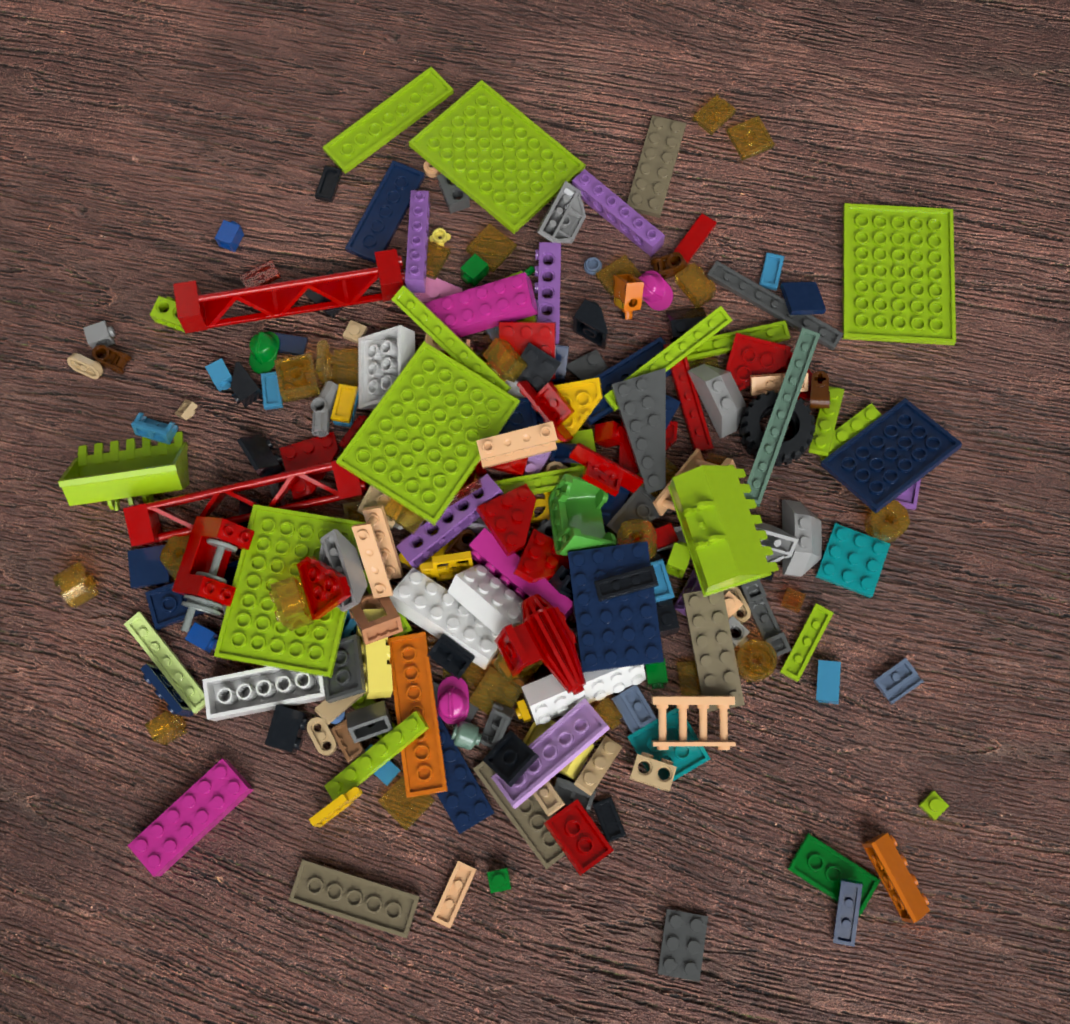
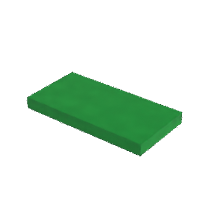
[787,833,880,916]

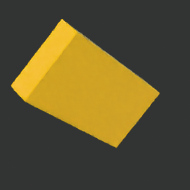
[331,384,358,424]

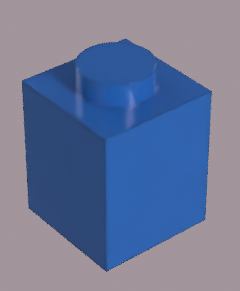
[215,220,244,252]
[185,622,219,653]

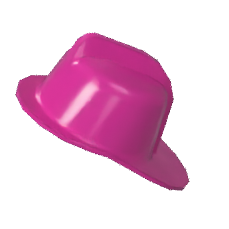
[638,270,673,311]
[437,676,469,725]

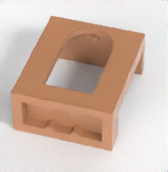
[349,594,403,645]

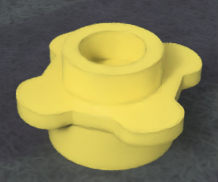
[429,228,451,248]

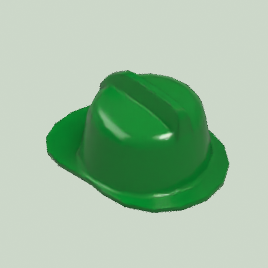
[249,331,280,374]

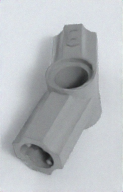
[311,381,339,437]

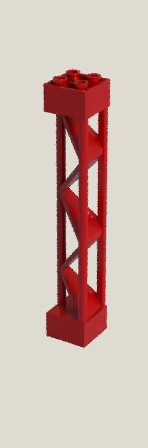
[173,249,406,333]
[123,460,368,547]

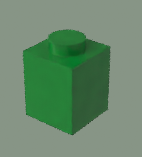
[460,254,489,287]
[644,658,668,690]
[487,868,512,894]

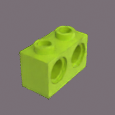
[150,296,185,332]
[666,542,691,579]

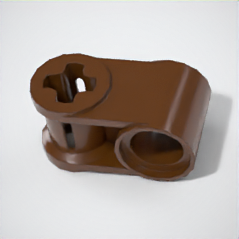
[650,252,688,280]
[92,345,132,375]
[810,371,830,409]
[444,530,476,563]

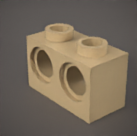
[629,752,677,792]

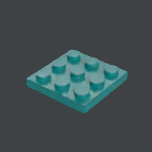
[815,523,890,598]
[627,707,711,790]

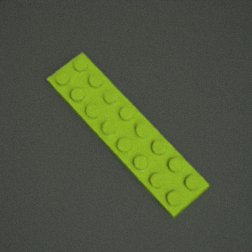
[322,67,454,174]

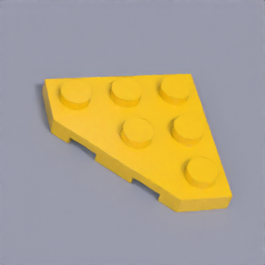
[554,377,603,443]

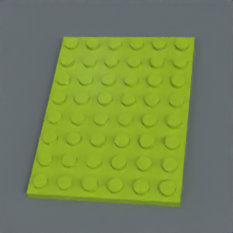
[409,80,586,234]
[842,203,956,345]
[336,342,520,526]
[214,504,366,678]

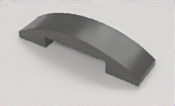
[740,579,792,658]

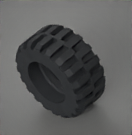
[739,390,816,466]

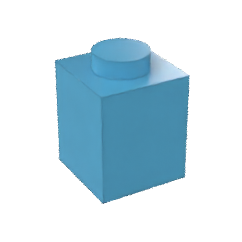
[205,358,232,391]

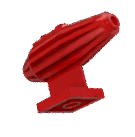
[494,594,586,695]

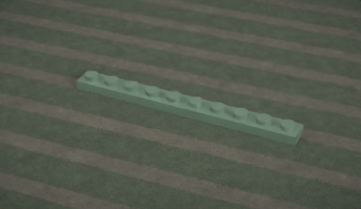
[744,328,820,507]

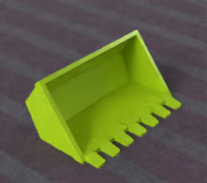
[58,431,190,511]
[668,465,779,597]

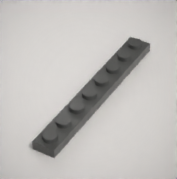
[706,261,843,351]

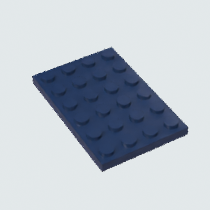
[821,398,962,513]
[568,541,664,673]

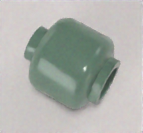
[451,721,482,750]

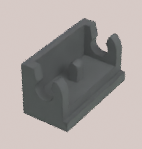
[480,701,516,749]
[554,777,596,814]

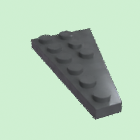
[611,368,666,494]

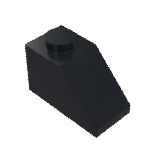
[230,361,263,408]

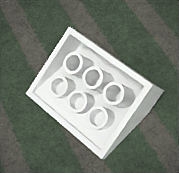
[358,325,415,409]

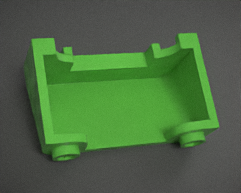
[548,474,617,556]

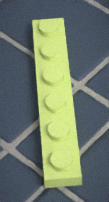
[124,611,205,714]

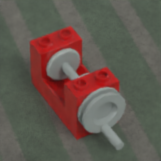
[172,516,255,633]

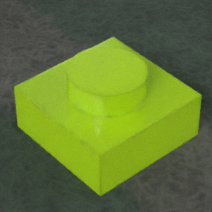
[918,791,949,821]

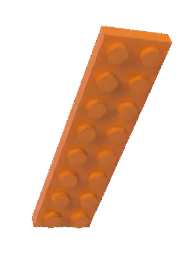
[387,632,448,798]

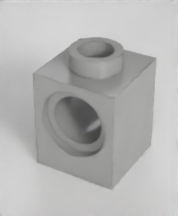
[83,321,116,349]
[729,616,750,648]

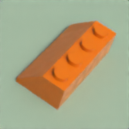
[862,833,930,923]

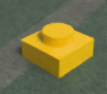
[515,699,532,723]

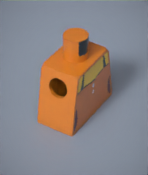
[613,274,644,320]

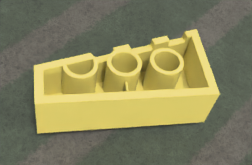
[356,608,393,699]

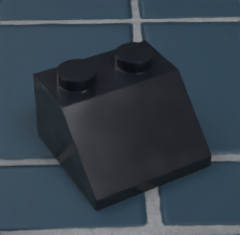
[573,299,608,349]
[666,307,707,343]
[237,434,283,477]
[264,705,309,754]

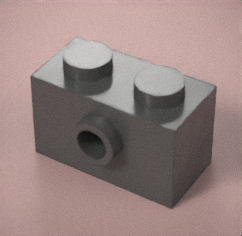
[346,700,393,743]

